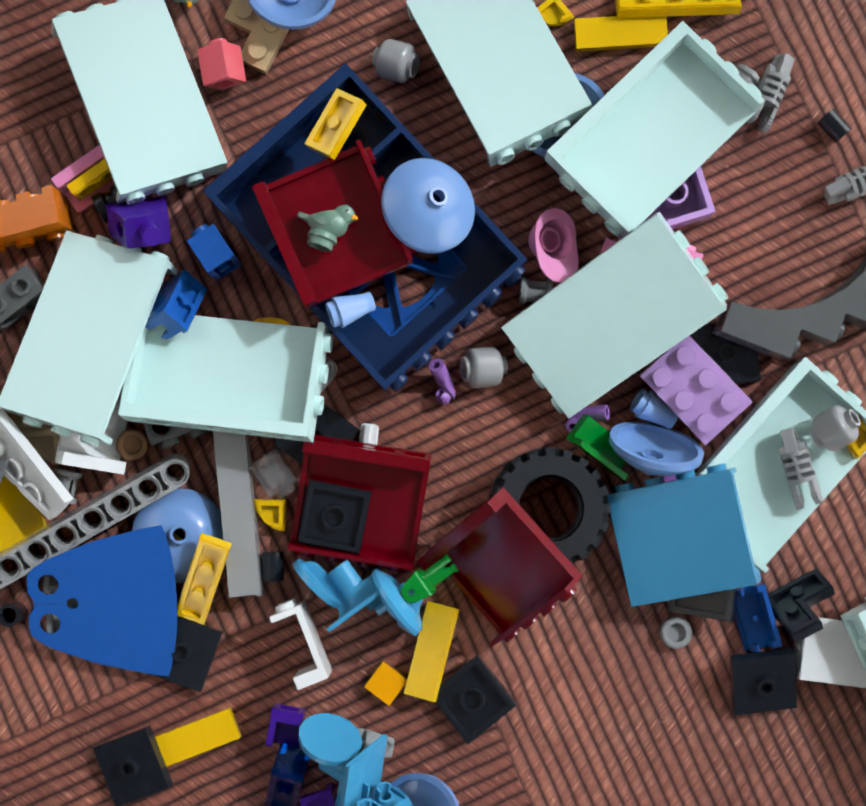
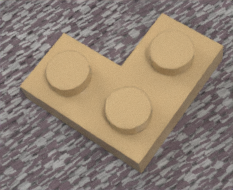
[224,0,289,75]

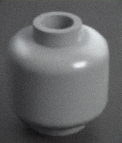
[372,39,420,84]
[460,346,508,388]
[810,405,861,452]

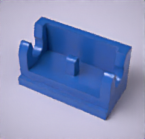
[145,269,207,339]
[734,583,782,652]

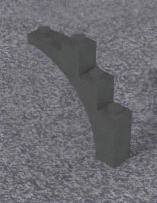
[712,257,866,360]

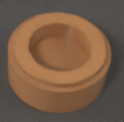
[115,429,148,461]

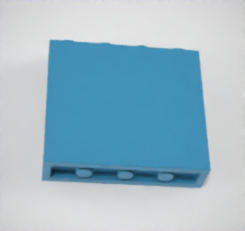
[607,463,762,607]

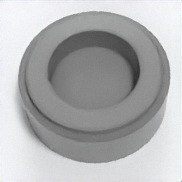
[659,616,692,649]

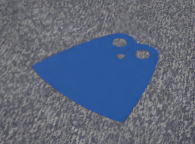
[27,525,177,676]

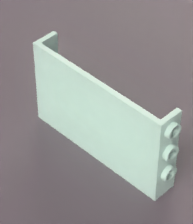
[51,0,228,205]
[406,0,592,167]
[545,21,765,237]
[501,212,728,419]
[0,230,178,447]
[118,315,333,443]
[695,357,866,573]

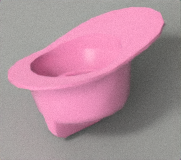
[528,208,579,283]

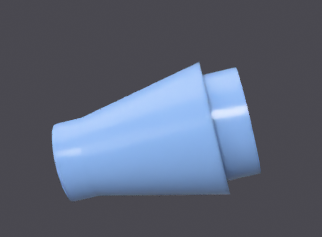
[325,292,376,328]
[630,389,678,429]

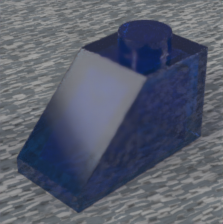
[265,743,310,806]

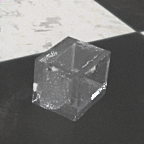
[249,449,299,499]

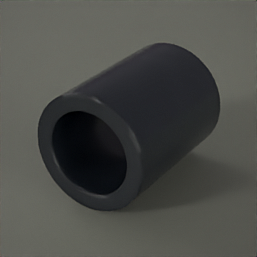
[817,108,852,143]
[261,552,284,582]
[0,602,27,627]

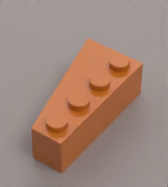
[0,185,74,253]

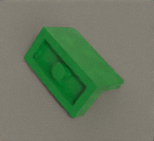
[566,414,629,481]

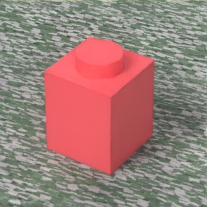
[197,38,246,90]

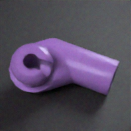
[429,359,456,405]
[565,405,610,433]

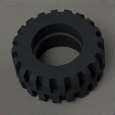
[488,448,611,564]

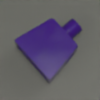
[105,196,171,249]

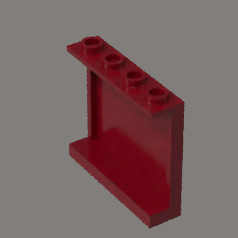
[252,139,416,309]
[288,434,432,573]
[416,487,582,647]

